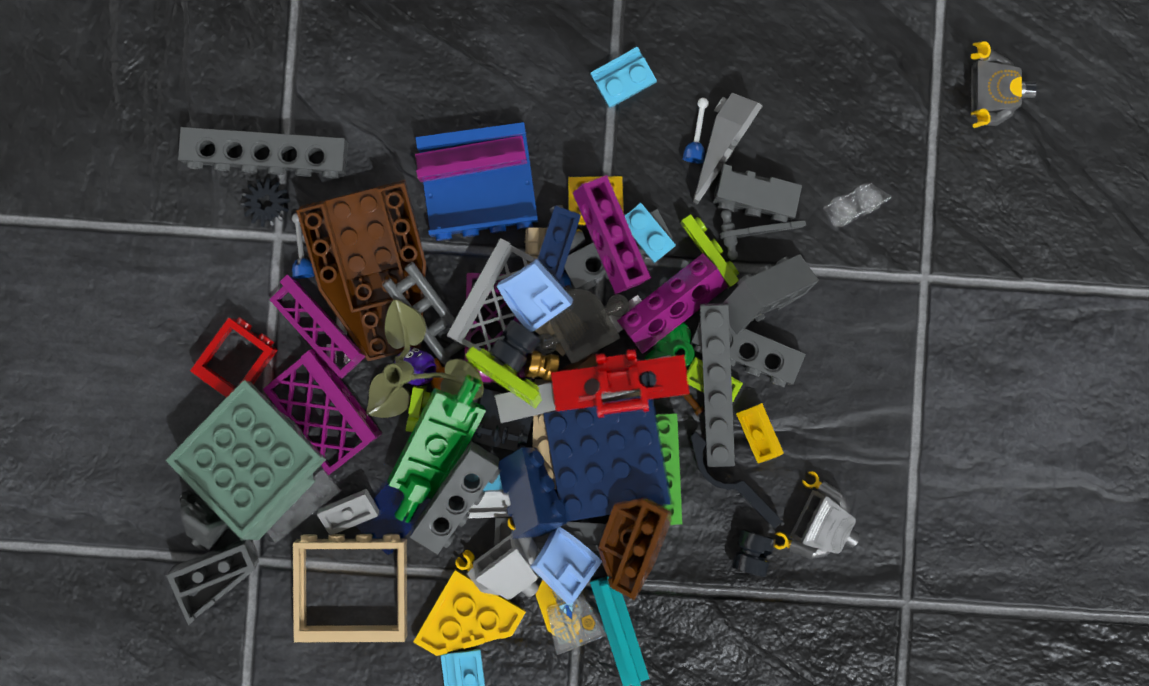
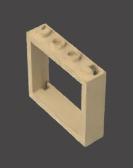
[293,534,407,642]

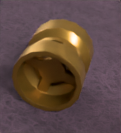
[525,350,559,382]

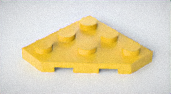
[413,569,526,656]

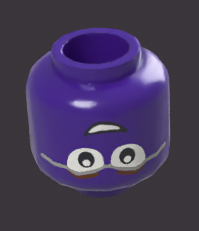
[394,347,436,386]

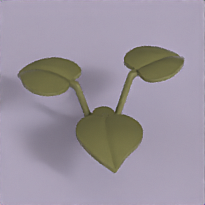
[366,300,484,418]

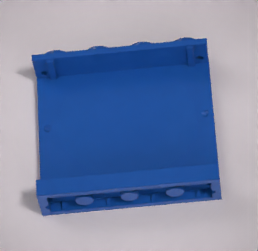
[416,122,538,241]

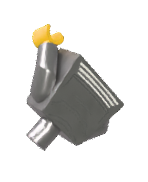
[774,471,860,559]

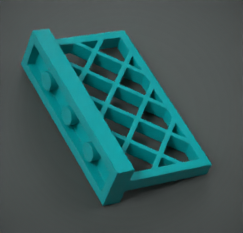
[590,576,650,686]

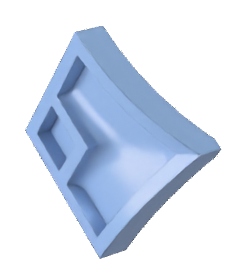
[497,259,573,332]
[530,527,602,604]

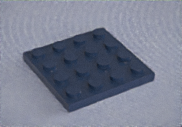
[544,396,672,521]

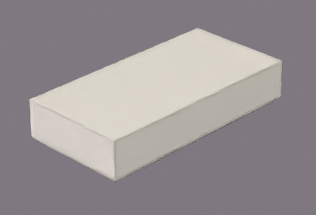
[463,490,513,518]

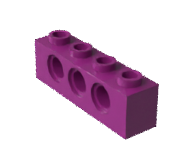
[573,175,651,294]
[617,253,728,354]

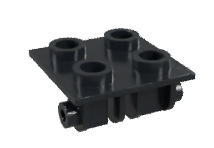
[472,389,533,451]

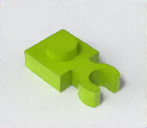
[406,384,431,432]

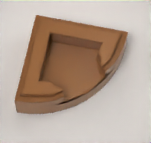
[560,354,597,371]

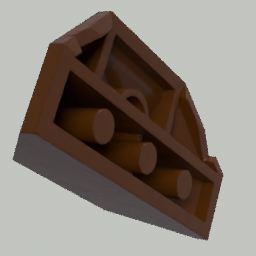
[598,498,672,600]

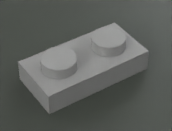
[317,489,380,535]

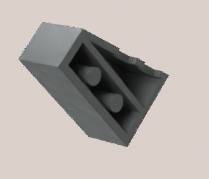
[713,164,802,223]
[723,254,819,334]
[166,539,259,625]

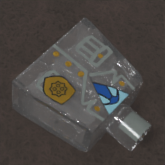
[547,589,606,655]

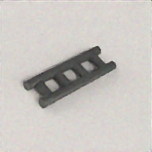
[382,262,474,367]

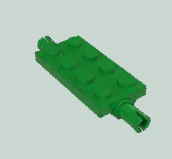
[387,375,486,523]

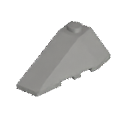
[693,93,762,204]

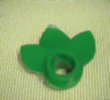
[644,322,695,367]

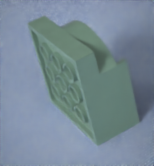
[166,380,326,540]

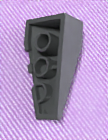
[179,491,229,551]

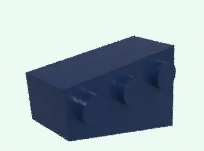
[498,447,568,539]

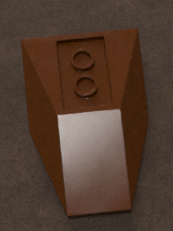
[296,179,426,361]

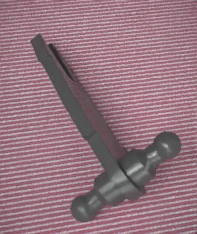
[720,209,806,260]

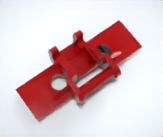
[551,350,689,418]

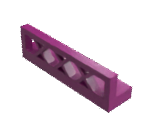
[415,135,527,182]
[269,274,366,379]

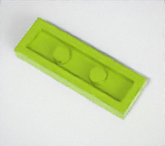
[680,214,739,288]
[466,346,542,409]

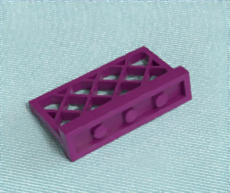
[263,349,383,475]

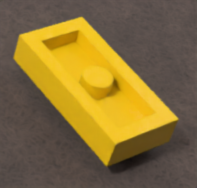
[736,403,784,463]

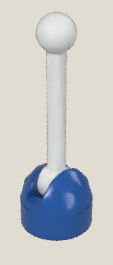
[682,98,708,164]

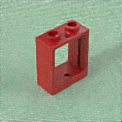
[190,317,278,398]

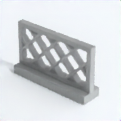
[447,238,536,366]

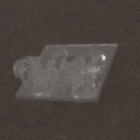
[824,183,892,227]

